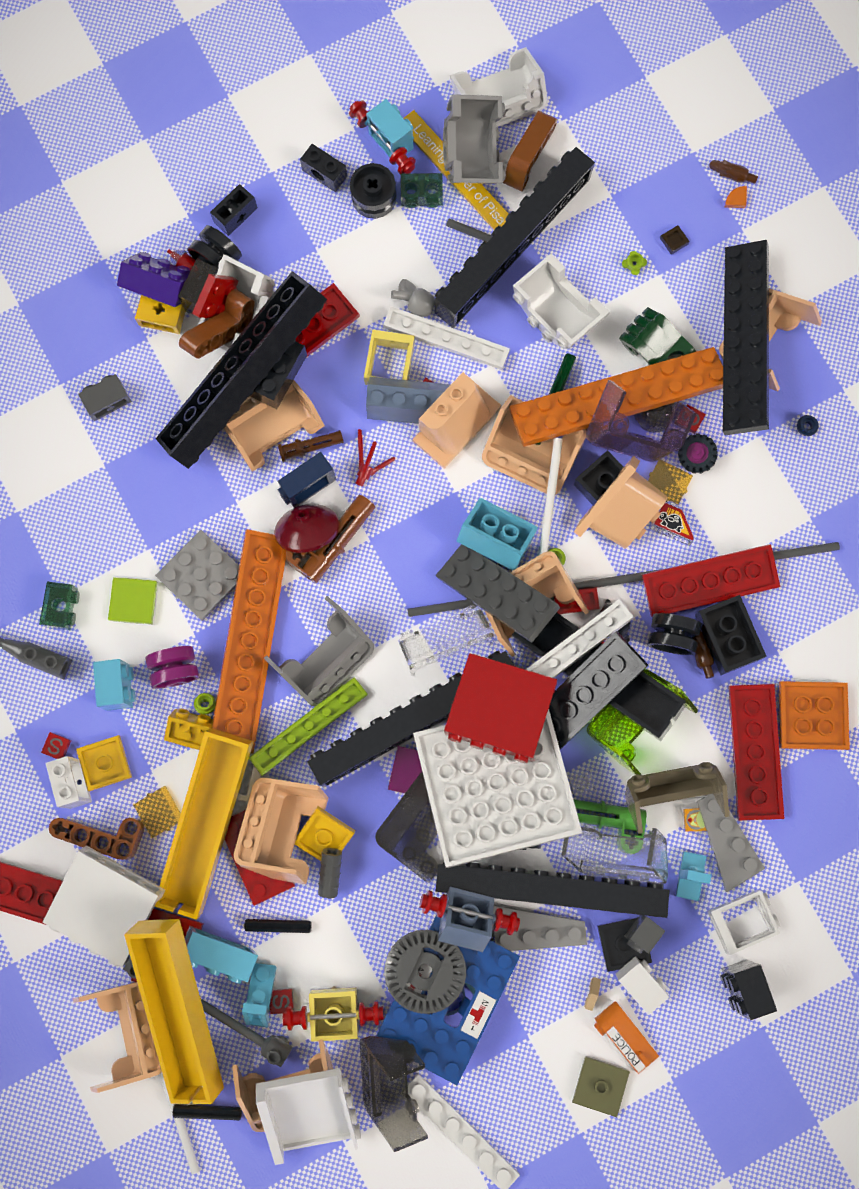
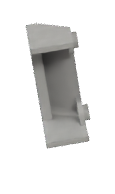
[264,596,374,707]

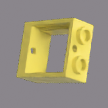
[364,329,415,385]

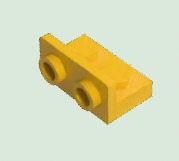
[164,708,213,750]

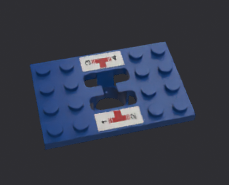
[374,914,520,1086]

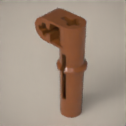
[286,494,376,584]

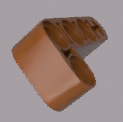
[503,111,558,192]
[179,289,255,359]
[48,817,145,860]

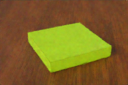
[108,577,158,625]

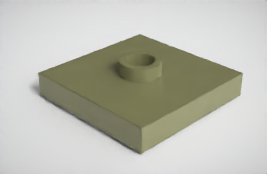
[572,1056,630,1118]

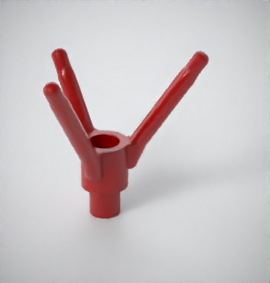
[355,429,395,487]

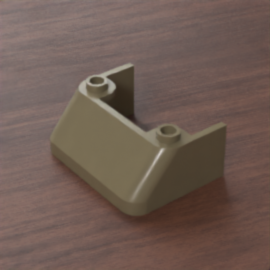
[625,762,730,834]

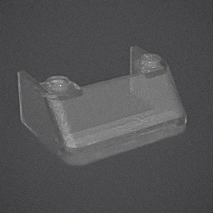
[398,605,495,677]
[561,824,668,884]

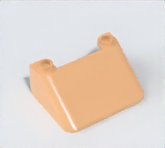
[224,380,325,472]

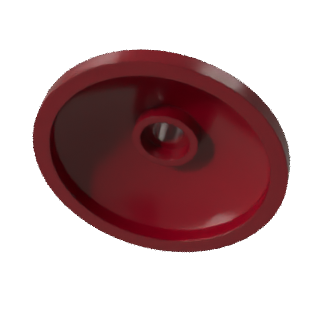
[274,504,339,553]

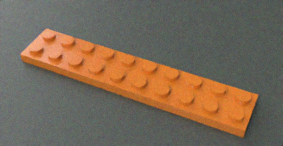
[509,347,723,447]
[212,529,286,754]

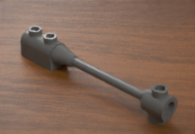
[0,637,73,680]
[123,958,293,1068]

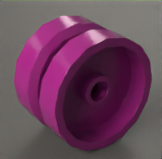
[145,646,200,689]

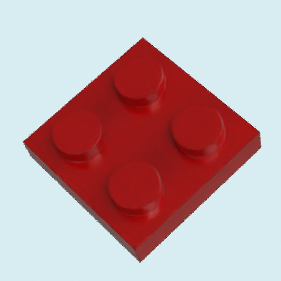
[192,274,239,318]

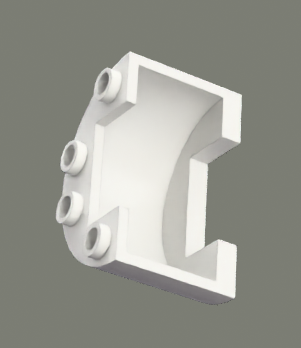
[513,253,610,349]
[198,254,275,351]

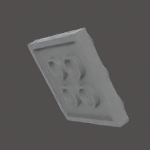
[155,530,239,621]

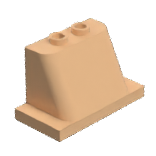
[412,372,502,469]
[574,456,668,549]

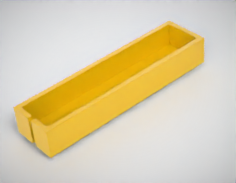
[154,728,254,920]
[124,919,224,1104]

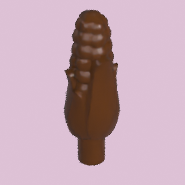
[709,159,758,184]
[692,629,714,679]

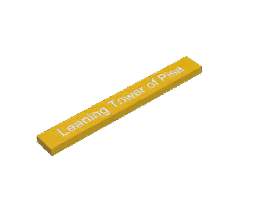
[403,110,509,230]

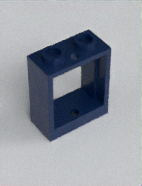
[277,452,337,508]

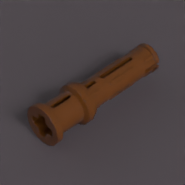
[277,430,344,463]

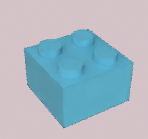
[93,659,136,711]

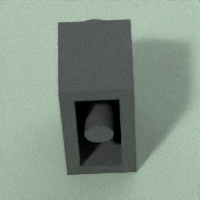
[78,374,132,422]
[624,915,665,954]

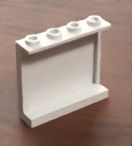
[43,845,165,967]
[256,1068,361,1165]

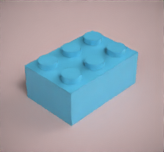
[457,497,538,571]
[185,926,258,984]

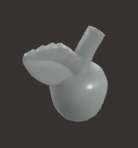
[391,279,435,317]

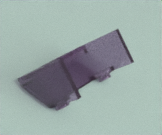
[586,380,697,462]

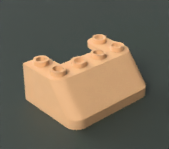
[482,395,589,495]
[234,778,329,884]

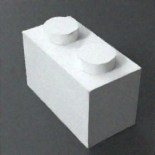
[615,956,669,1015]

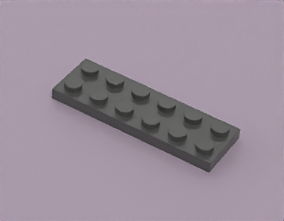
[435,544,560,643]

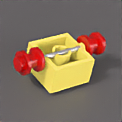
[282,987,384,1042]

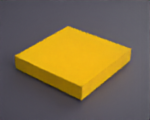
[76,735,132,792]
[295,806,356,861]

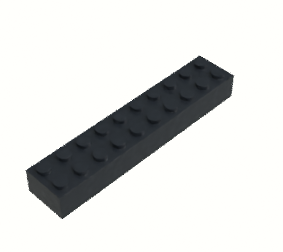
[434,147,595,328]
[155,271,327,469]
[307,650,514,788]
[435,859,670,918]

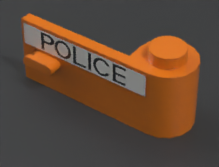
[594,1001,659,1074]

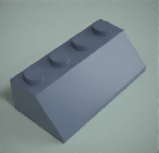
[366,377,451,424]

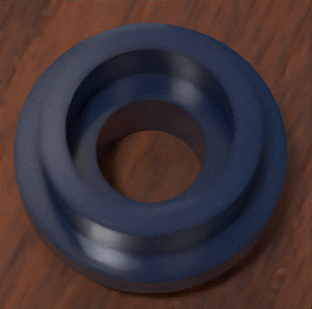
[796,415,819,437]

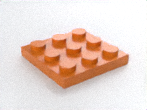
[779,681,850,750]

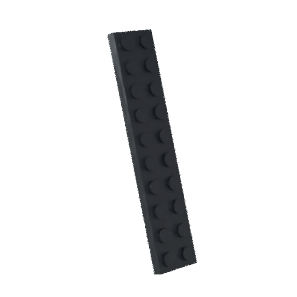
[722,239,769,436]

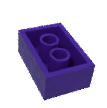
[117,252,197,307]

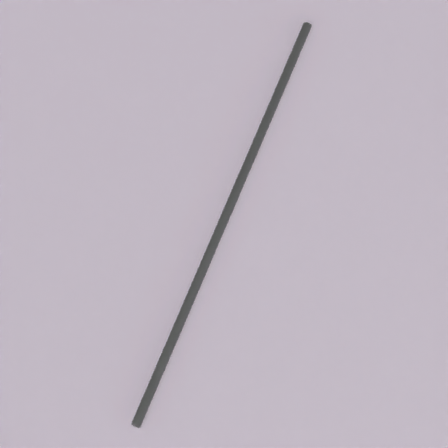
[407,542,840,617]

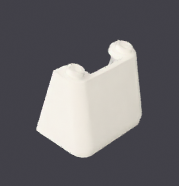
[449,47,548,128]

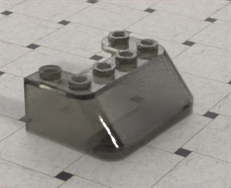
[375,772,438,883]

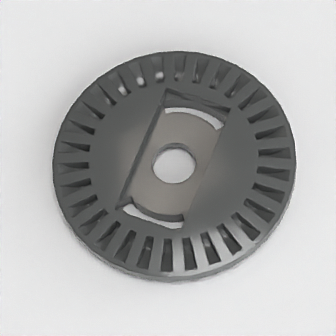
[384,929,466,1014]

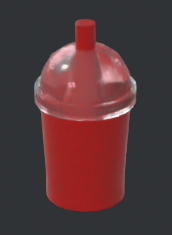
[167,249,204,280]

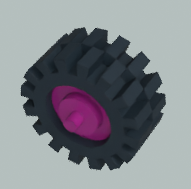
[678,433,718,474]

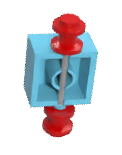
[349,99,416,175]

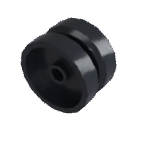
[350,163,397,219]
[187,225,242,275]
[647,613,702,655]

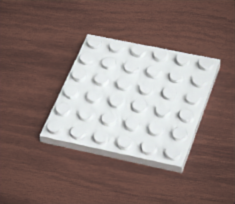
[413,709,582,868]

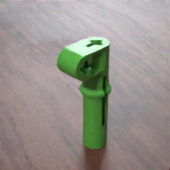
[573,799,647,853]

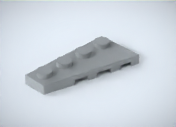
[697,794,765,892]
[493,906,587,951]

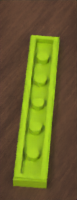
[249,677,368,776]

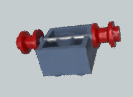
[419,887,520,952]

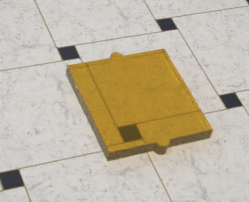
[648,459,693,507]
[133,786,181,839]

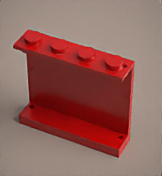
[444,653,557,763]

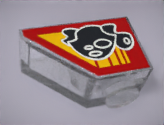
[650,501,695,546]

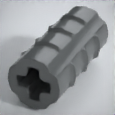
[318,848,342,899]

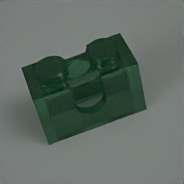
[39,581,80,631]

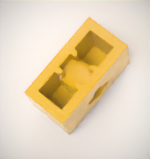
[135,295,186,335]

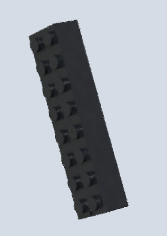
[512,612,687,742]

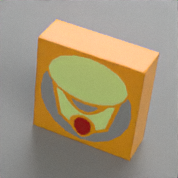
[683,808,707,832]

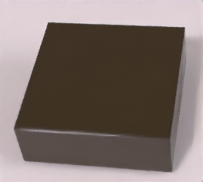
[660,225,690,255]

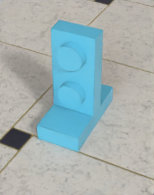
[675,851,711,901]
[242,963,277,1028]

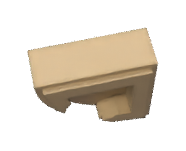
[584,977,601,1011]

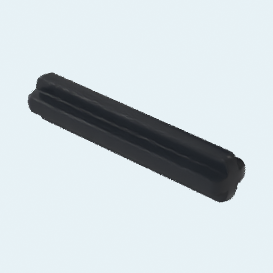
[244,919,312,933]
[172,1104,242,1121]

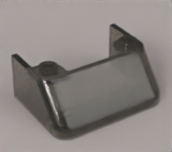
[359,1036,428,1153]

